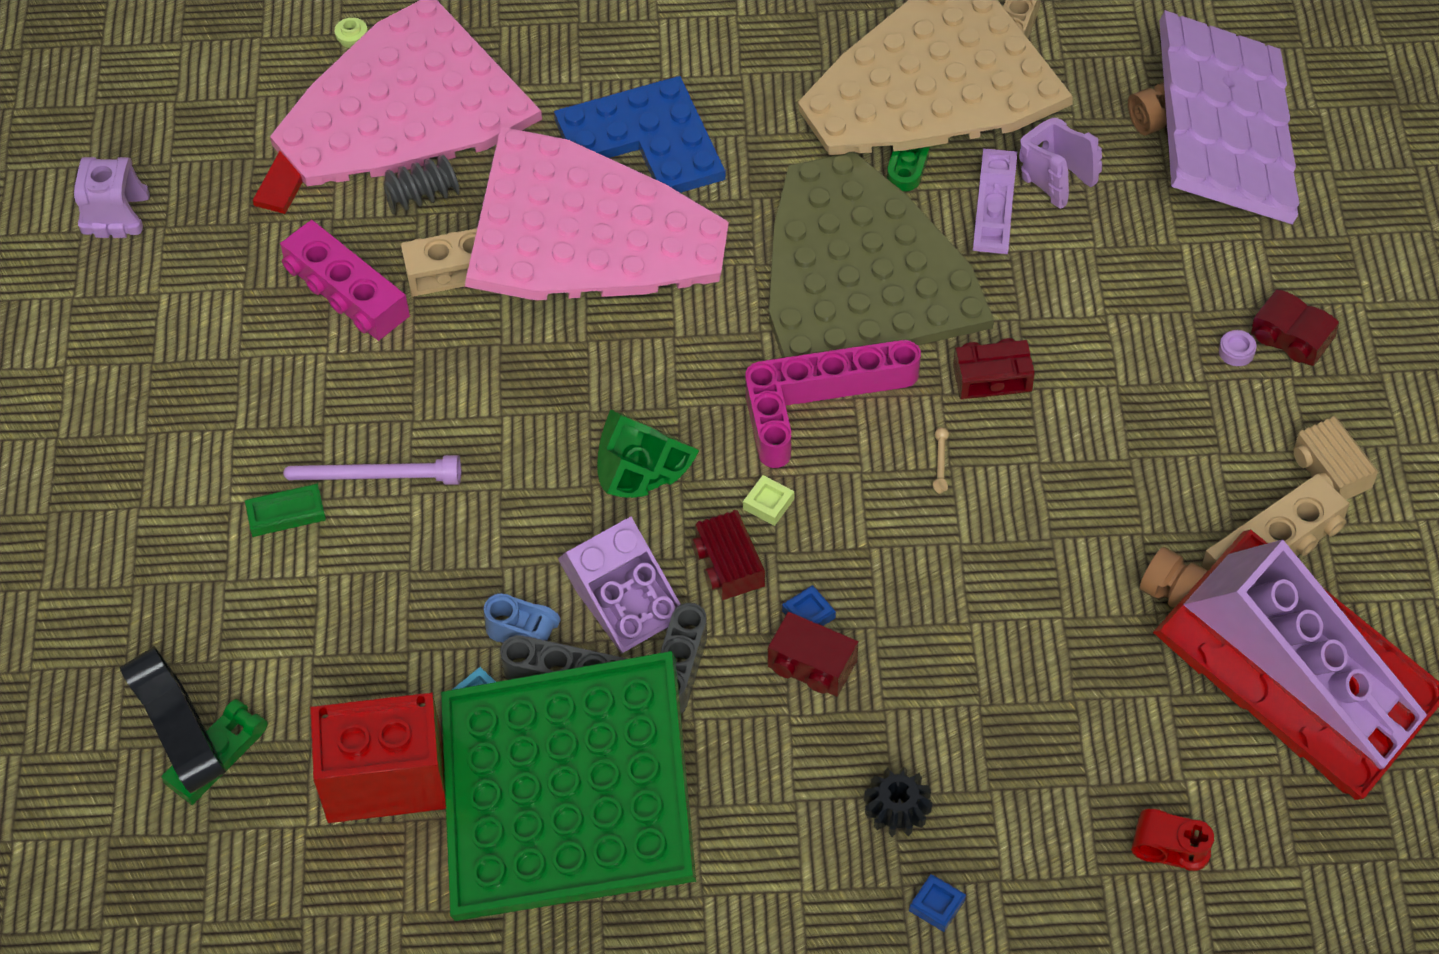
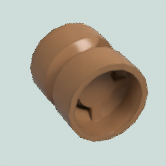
[1128,82,1167,136]
[1139,547,1208,608]

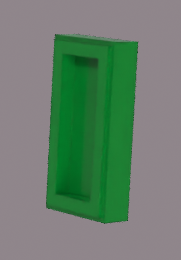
[244,483,326,537]

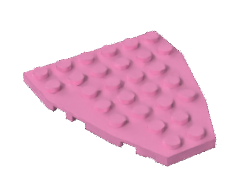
[270,0,542,187]
[465,127,729,300]

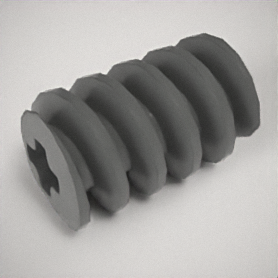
[383,155,460,214]

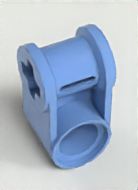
[484,593,561,643]

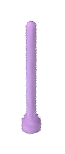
[283,455,461,485]

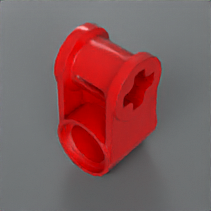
[1131,809,1214,871]

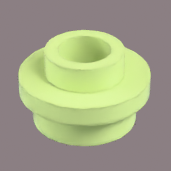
[334,18,368,48]

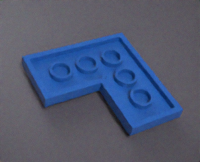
[554,76,726,193]

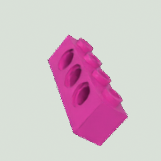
[280,219,410,341]

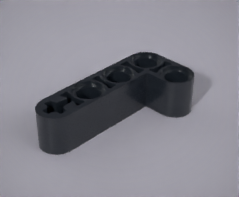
[119,646,226,794]

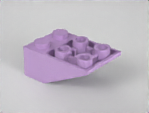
[558,516,681,654]

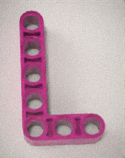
[745,340,921,468]

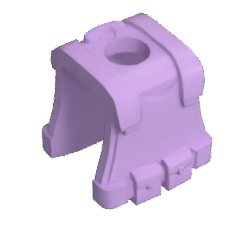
[1019,118,1102,209]
[74,157,150,238]

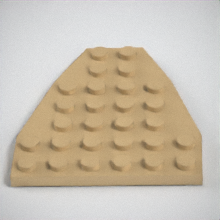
[798,0,1073,155]

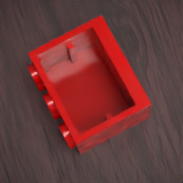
[310,692,446,823]

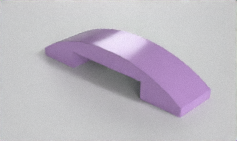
[973,148,1017,254]

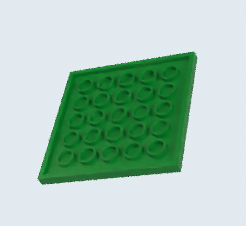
[441,651,696,921]

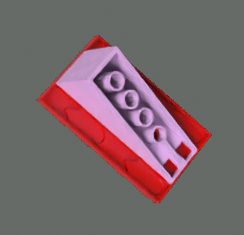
[1153,529,1439,800]

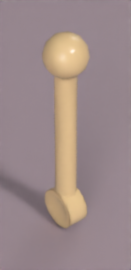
[933,427,949,494]

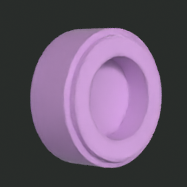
[1219,330,1257,366]

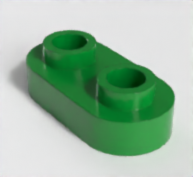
[887,146,930,191]

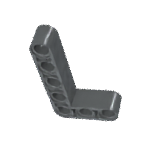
[500,603,707,714]

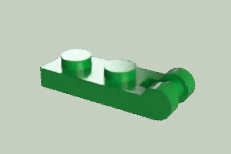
[161,699,268,805]

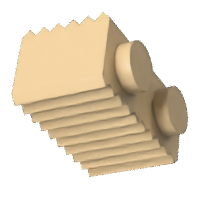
[1294,416,1378,500]

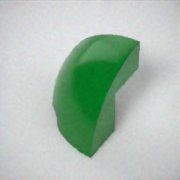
[597,409,699,498]

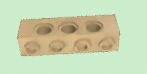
[401,228,477,297]
[1202,473,1350,570]

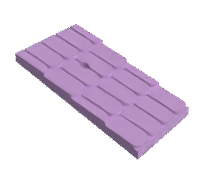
[1159,10,1299,225]

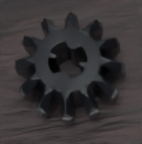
[864,766,933,837]

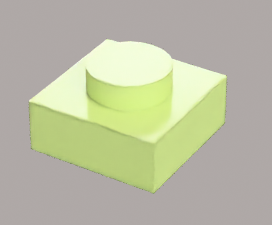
[743,475,795,526]

